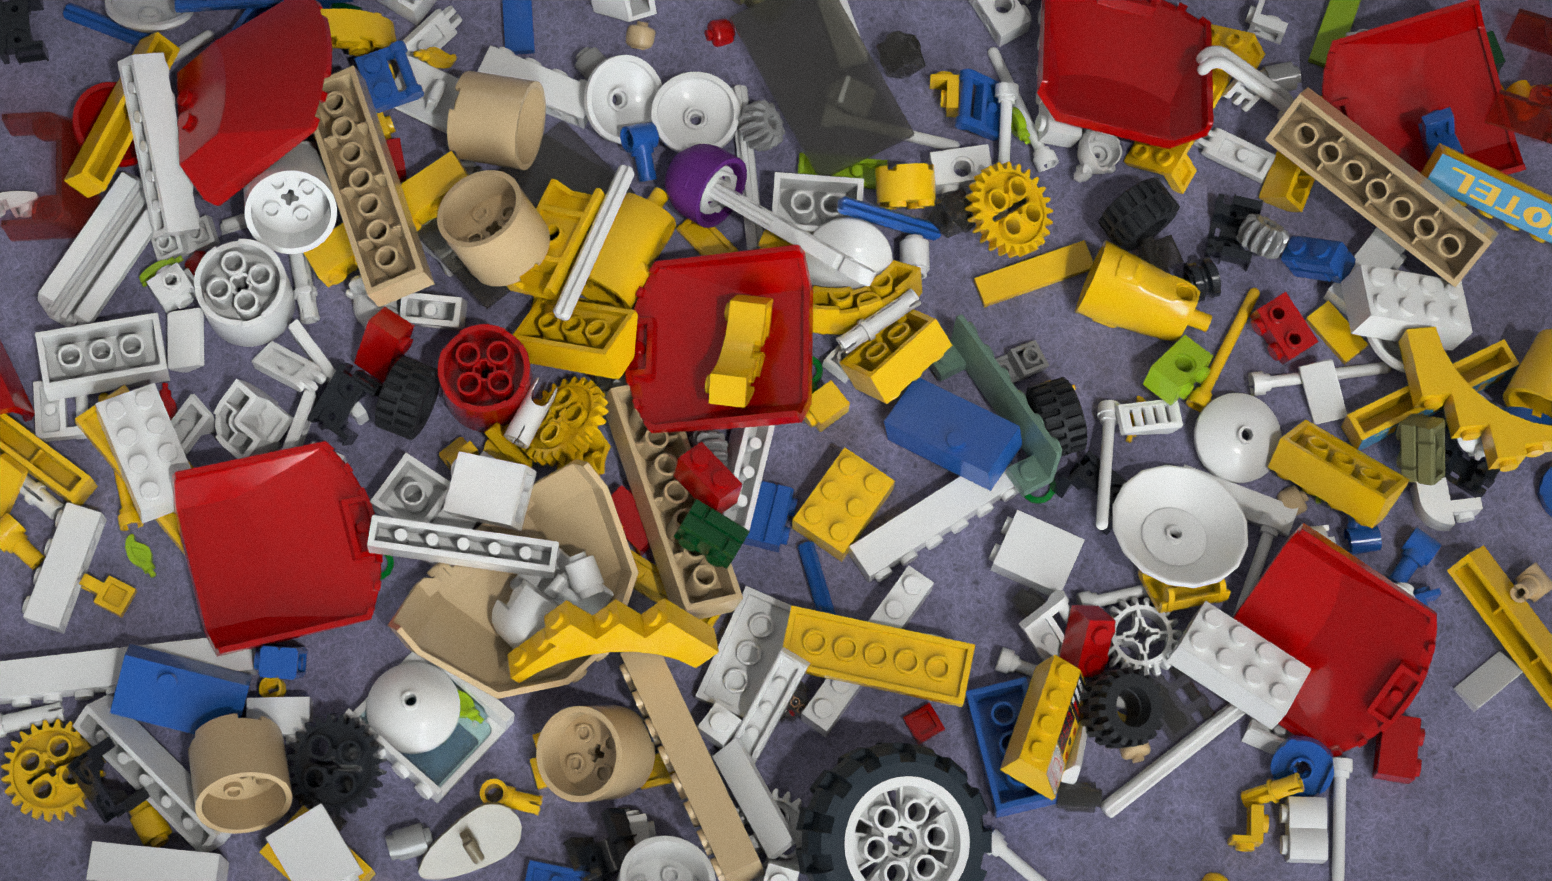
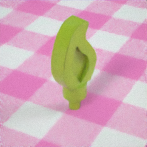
[1011,107,1031,144]
[139,255,184,287]
[125,534,156,578]
[457,690,484,724]

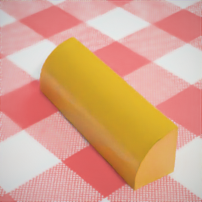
[1258,96,1322,212]

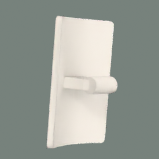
[395,55,459,134]
[510,548,614,615]

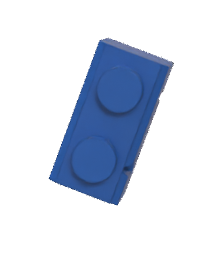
[1281,235,1356,283]
[744,481,798,552]
[254,644,308,680]

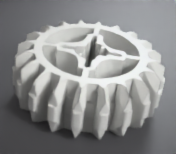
[1108,597,1182,677]

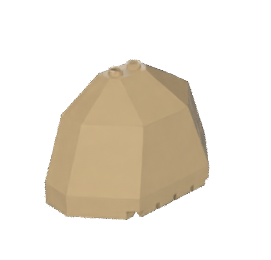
[388,459,638,699]

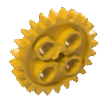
[965,161,1053,258]
[520,377,609,467]
[1,719,106,822]

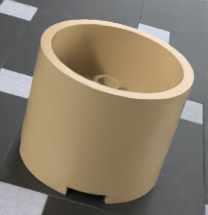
[447,70,546,170]
[437,170,550,286]
[536,705,655,802]
[188,713,292,834]

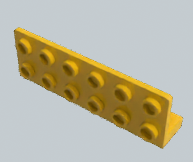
[1124,24,1265,194]

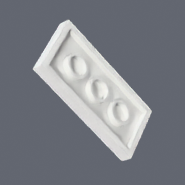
[695,586,791,719]

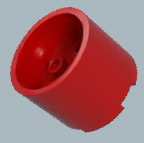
[438,324,534,432]

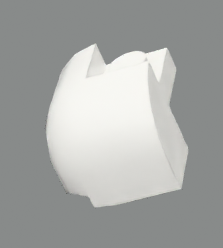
[213,379,294,459]
[492,579,560,649]

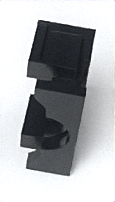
[0,0,49,65]
[1204,194,1264,272]
[307,363,383,446]
[1443,424,1500,498]
[1053,450,1127,536]
[66,736,151,824]
[563,807,637,881]

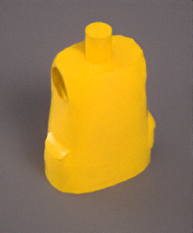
[568,187,676,310]
[1075,241,1212,341]

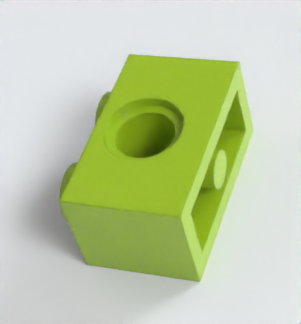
[1143,335,1213,406]

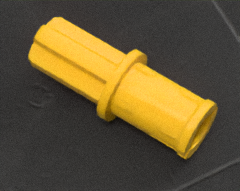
[1241,772,1305,808]

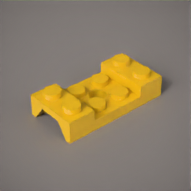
[506,179,605,301]

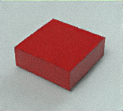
[903,702,945,745]

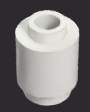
[899,234,930,280]
[565,552,604,600]

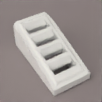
[1115,400,1183,435]

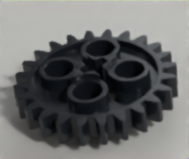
[286,713,387,817]

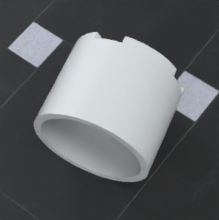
[243,143,337,254]
[194,239,295,347]
[616,836,716,881]

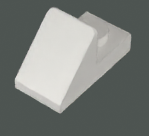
[171,394,216,455]

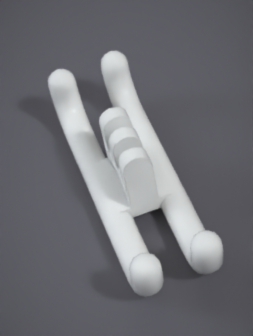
[1196,46,1294,120]

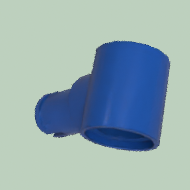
[620,122,659,182]
[1344,514,1382,555]
[1388,527,1442,583]

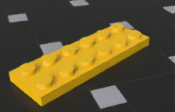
[782,605,975,707]

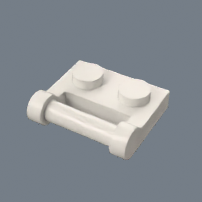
[33,381,88,442]
[1018,590,1071,662]

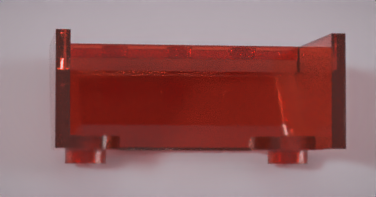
[1485,8,1552,144]
[1,112,101,242]

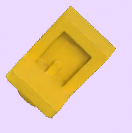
[439,437,479,471]
[1227,804,1269,852]

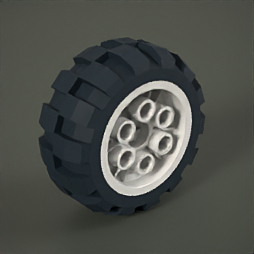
[796,742,992,881]

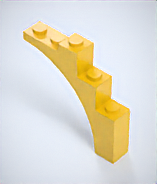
[1398,327,1552,472]
[507,598,719,683]

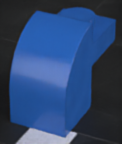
[1418,107,1464,160]

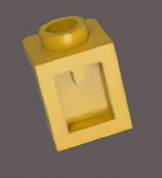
[930,71,959,118]

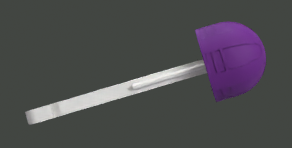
[665,144,877,287]

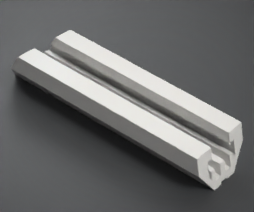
[38,172,153,327]

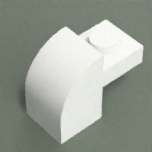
[1410,477,1483,531]

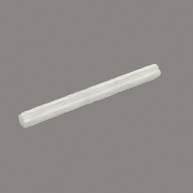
[731,85,763,250]
[553,165,634,321]
[1100,703,1246,818]

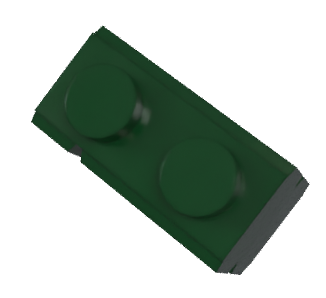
[674,499,750,569]

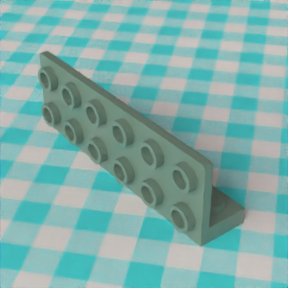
[929,314,1062,497]

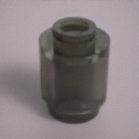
[1011,587,1057,620]
[1056,781,1102,813]

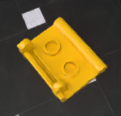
[1138,569,1231,613]

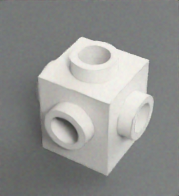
[146,262,196,315]

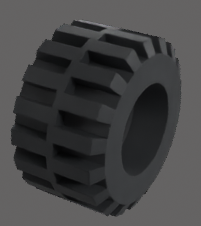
[1098,177,1180,251]
[375,356,440,440]
[1026,377,1088,457]
[1079,668,1165,749]

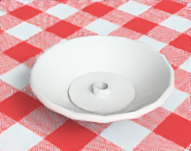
[1112,465,1248,588]

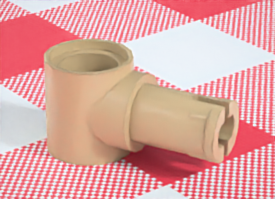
[1510,562,1552,603]

